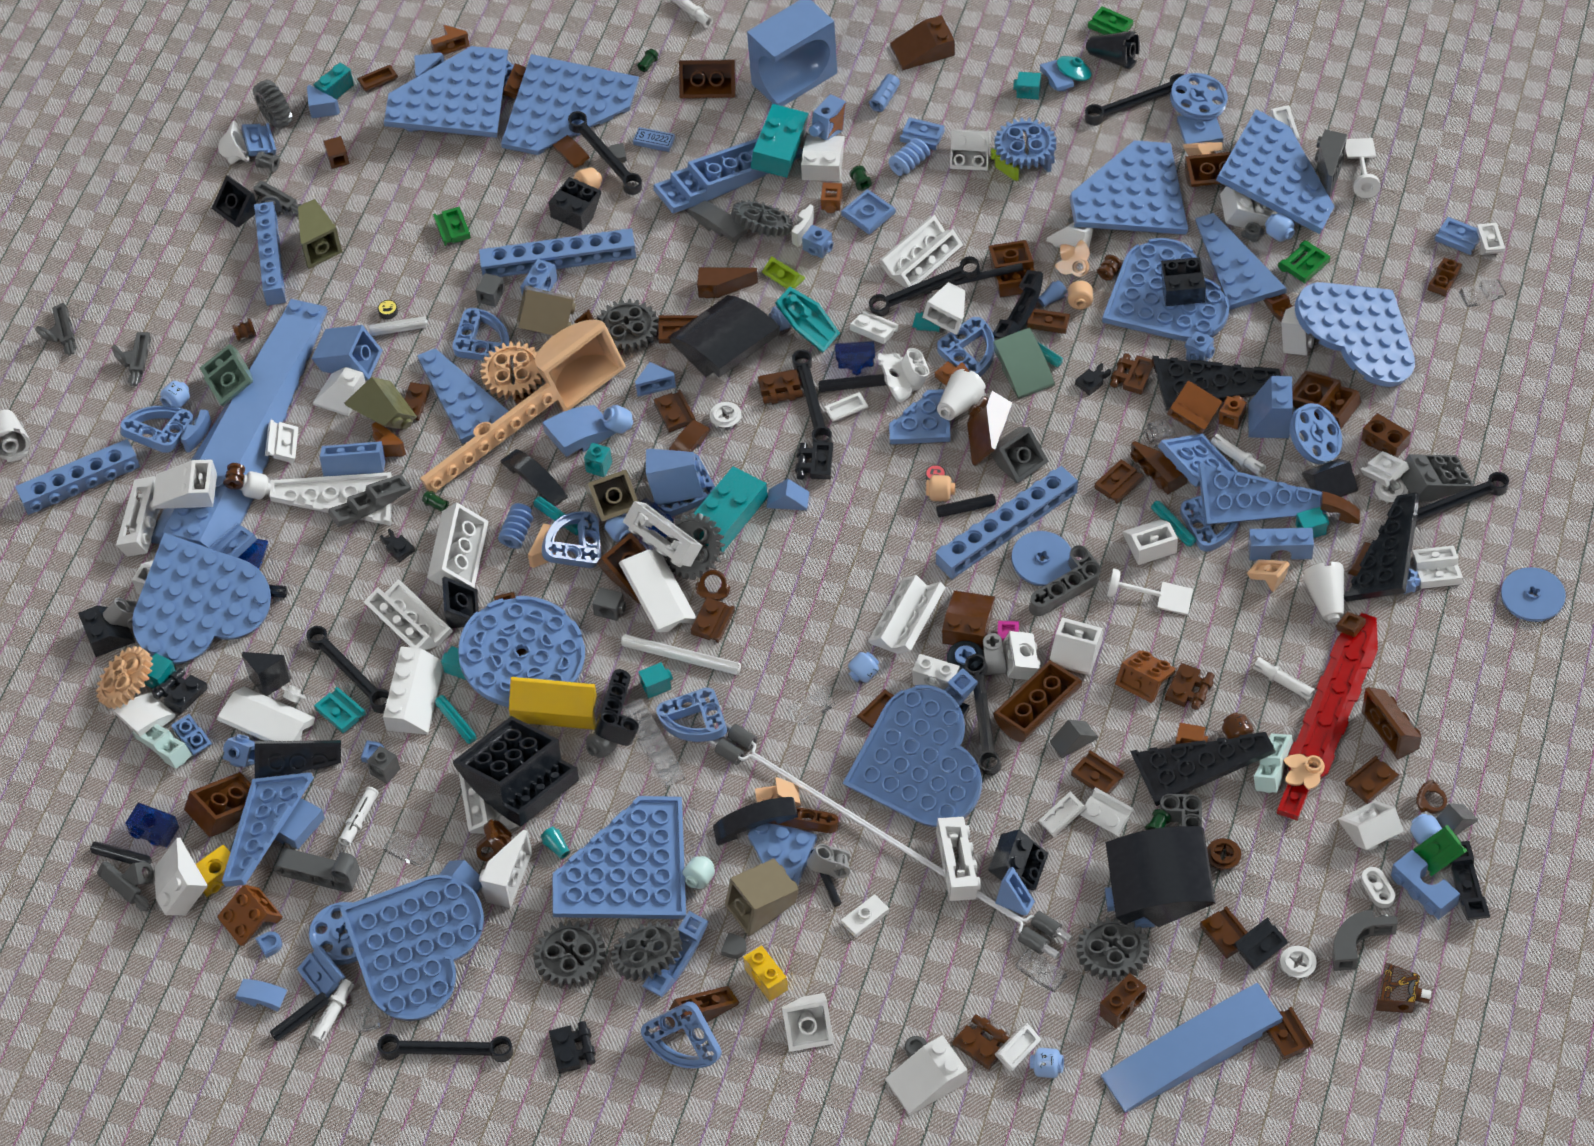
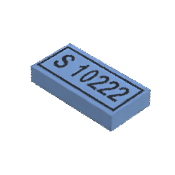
[633,127,675,152]

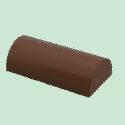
[993,660,1082,742]

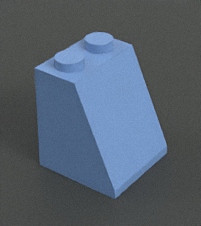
[311,325,383,381]
[1248,376,1293,438]
[646,449,706,505]

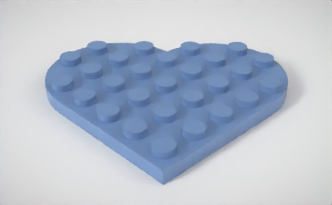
[1102,238,1230,341]
[1295,282,1415,387]
[132,533,271,664]
[843,685,982,827]
[340,875,484,1021]

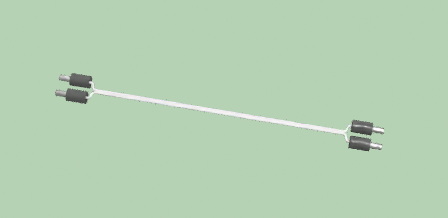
[706,722,1073,959]

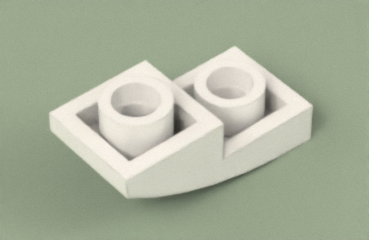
[791,204,814,247]

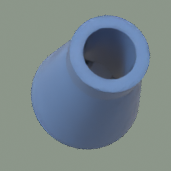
[1038,280,1067,307]

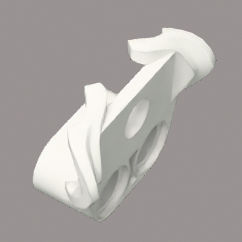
[877,348,929,402]

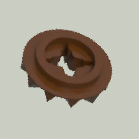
[1207,838,1242,871]

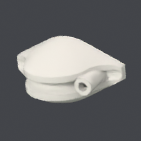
[218,121,249,164]

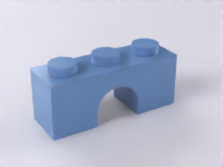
[1248,528,1314,560]
[1391,850,1460,920]

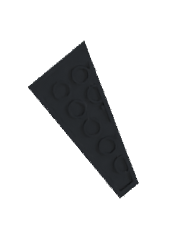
[1152,355,1281,411]
[1344,492,1419,602]
[1130,732,1276,806]

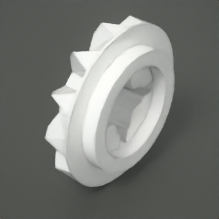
[710,402,742,430]
[1375,478,1408,504]
[1280,946,1317,980]

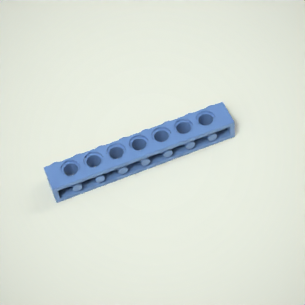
[479,228,636,277]
[936,466,1078,579]

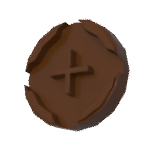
[476,819,513,862]

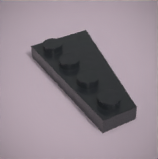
[254,740,341,779]

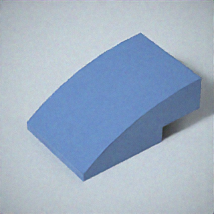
[542,405,616,457]
[275,799,325,850]

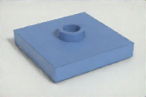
[1177,111,1224,144]
[841,189,896,235]

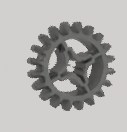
[253,79,292,129]

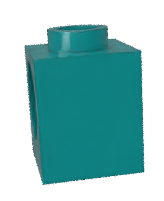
[1013,71,1041,100]
[584,443,613,477]

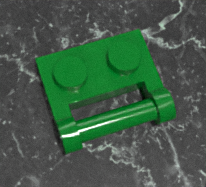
[1278,240,1331,284]

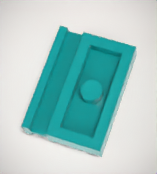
[314,687,366,734]

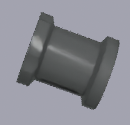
[255,151,280,172]

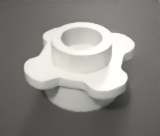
[282,685,305,703]

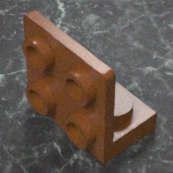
[1167,381,1222,434]
[1115,650,1176,703]
[217,885,283,946]

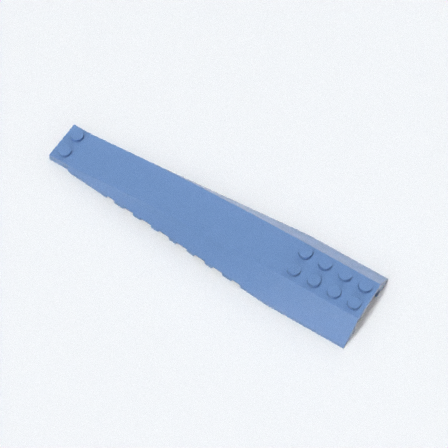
[151,299,328,548]

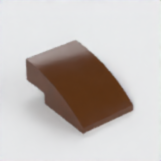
[988,240,1035,297]
[1292,370,1361,429]

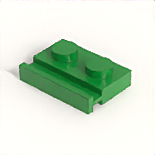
[1088,6,1133,35]
[433,206,471,246]
[1412,825,1467,876]

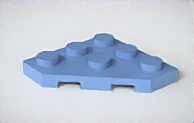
[889,389,951,445]
[748,823,817,886]

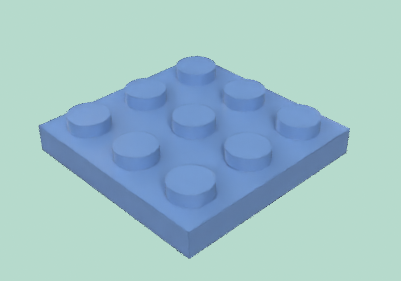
[1158,434,1238,487]

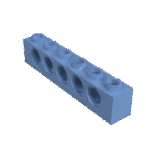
[254,201,286,306]
[15,439,140,515]

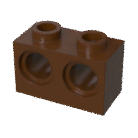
[1361,413,1411,458]
[1099,973,1147,1029]

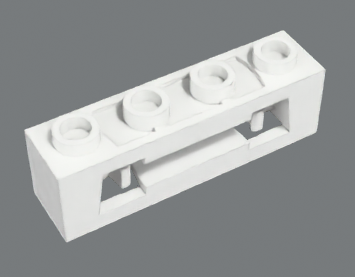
[116,476,160,557]
[623,501,703,567]
[936,817,981,901]

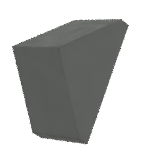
[1050,719,1098,758]
[1436,803,1478,835]

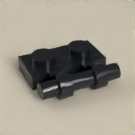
[795,442,834,480]
[152,668,208,714]
[549,1021,596,1074]

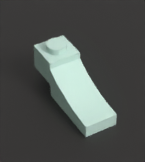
[132,724,192,769]
[1254,733,1293,793]

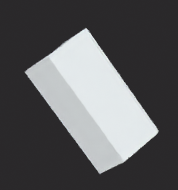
[879,215,963,288]
[619,550,696,632]
[868,575,946,654]
[364,579,453,650]
[217,687,315,741]
[459,773,518,834]

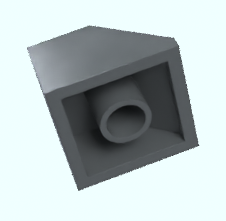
[991,427,1049,483]

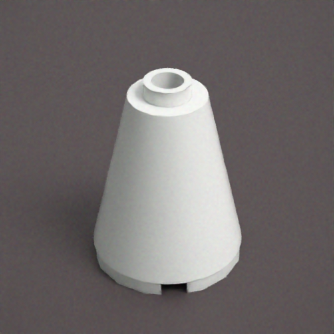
[937,369,986,420]
[0,410,31,462]
[1302,562,1344,623]

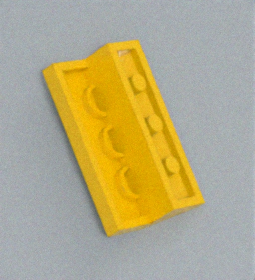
[509,677,597,730]

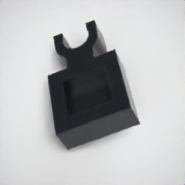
[1075,363,1111,396]
[379,529,415,563]

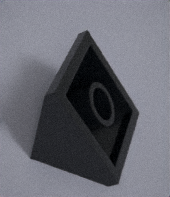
[211,175,257,227]
[1302,459,1358,497]
[442,576,479,629]
[242,652,291,696]

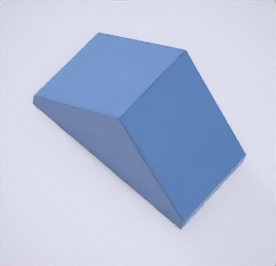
[414,53,444,77]
[307,85,340,118]
[635,362,676,397]
[767,479,809,511]
[439,860,482,894]
[995,867,1035,916]

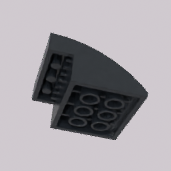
[668,295,780,377]
[453,716,579,827]
[1105,826,1216,927]

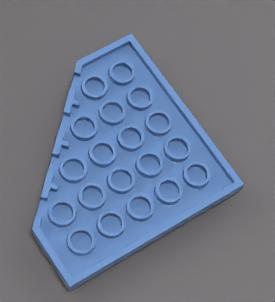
[384,46,508,138]
[501,54,639,155]
[1216,109,1335,234]
[1069,140,1188,235]
[552,796,686,919]

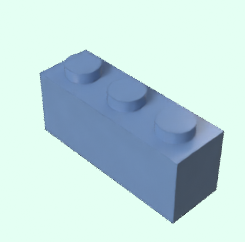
[319,441,386,477]

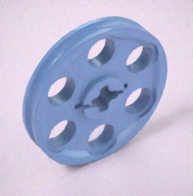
[1170,73,1228,121]
[1289,403,1342,464]
[309,902,358,965]

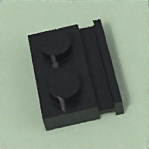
[1233,917,1289,970]

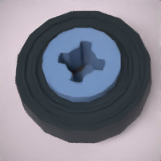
[947,641,984,671]

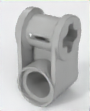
[103,598,137,629]
[983,633,1006,675]
[807,844,850,878]

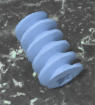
[888,138,931,176]

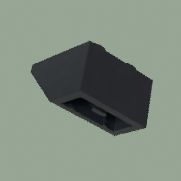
[548,177,601,231]
[1161,257,1206,306]
[988,829,1049,890]

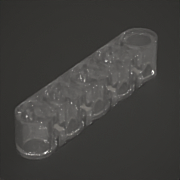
[622,698,685,788]

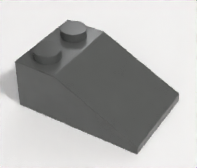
[1315,129,1347,199]

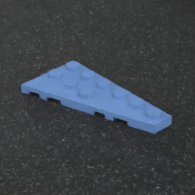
[1195,213,1287,310]
[417,348,508,444]
[1197,463,1327,525]
[222,772,314,887]

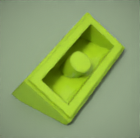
[761,256,805,289]

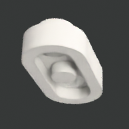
[1361,867,1395,908]

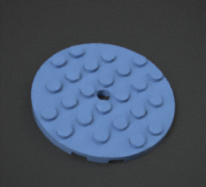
[459,596,585,707]

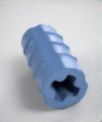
[869,74,900,112]

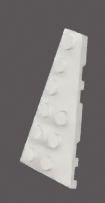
[270,472,392,526]

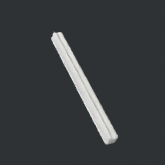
[621,634,741,675]

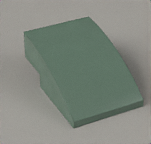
[993,328,1055,399]
[200,344,253,406]

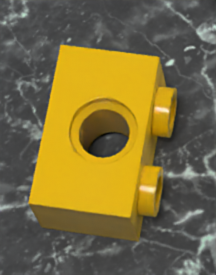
[196,844,231,897]
[743,945,788,1001]

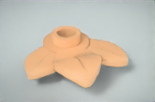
[1055,240,1090,277]
[1284,754,1325,790]

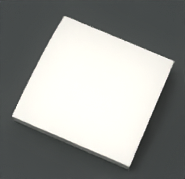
[1412,546,1463,589]
[114,693,176,737]

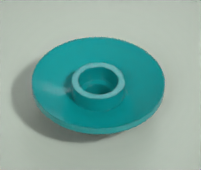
[1056,56,1092,81]

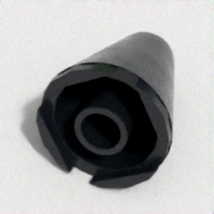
[1086,31,1140,69]

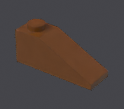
[697,267,758,298]
[666,986,739,1033]

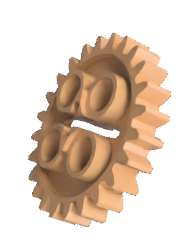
[480,341,543,400]
[96,646,153,709]

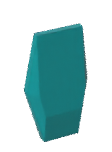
[775,287,840,353]

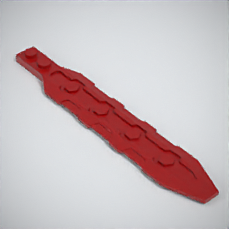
[1277,613,1378,821]

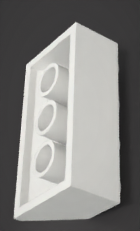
[427,502,489,588]
[383,647,444,735]

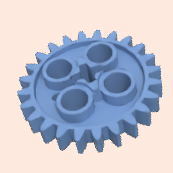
[994,117,1056,169]

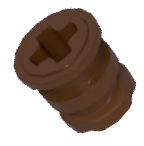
[1097,254,1122,281]
[232,318,257,342]
[223,463,245,490]

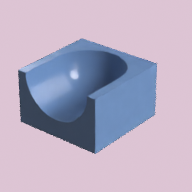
[747,0,837,106]

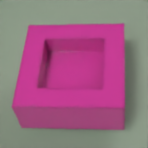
[997,621,1019,642]

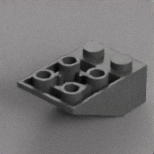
[1401,454,1474,502]

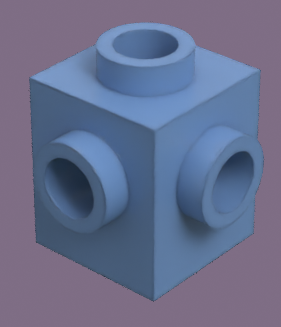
[802,225,834,259]
[1185,331,1215,361]
[223,734,255,767]

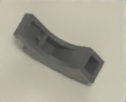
[1332,909,1398,971]

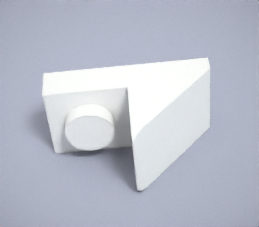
[1477,223,1505,255]

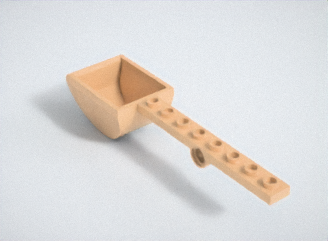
[420,320,626,492]

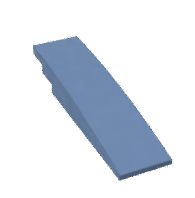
[653,138,803,214]
[1101,983,1283,1113]

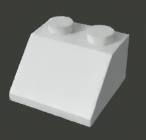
[1338,800,1404,850]

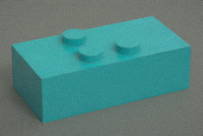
[751,104,809,178]
[694,466,768,552]

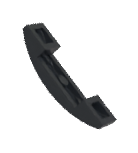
[993,270,1043,339]
[501,449,568,507]
[713,797,798,846]
[1450,841,1490,921]

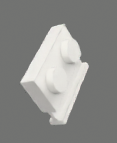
[850,310,898,344]
[265,420,298,463]
[1361,451,1410,486]
[1080,787,1134,837]

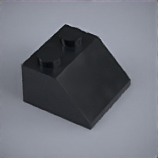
[78,605,135,657]

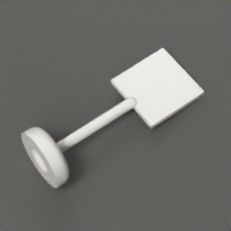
[1346,138,1381,198]
[1106,568,1193,616]

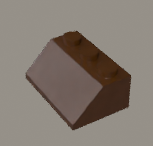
[679,59,737,98]
[1184,152,1231,187]
[1362,687,1422,760]

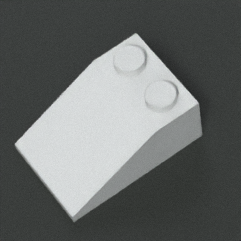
[801,135,845,181]
[479,830,532,908]
[155,838,208,916]
[885,1035,968,1116]

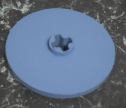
[1011,531,1071,586]
[1501,567,1566,622]

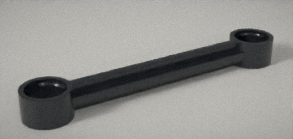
[1085,73,1185,126]
[568,111,642,195]
[869,256,980,317]
[792,349,832,444]
[1415,472,1509,527]
[306,626,389,714]
[965,654,1002,775]
[377,1034,514,1062]

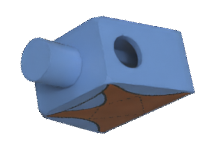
[809,94,846,140]

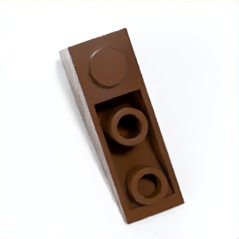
[1130,441,1188,495]

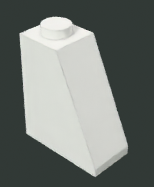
[923,282,965,335]

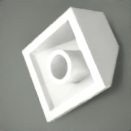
[313,367,366,416]
[782,993,834,1052]

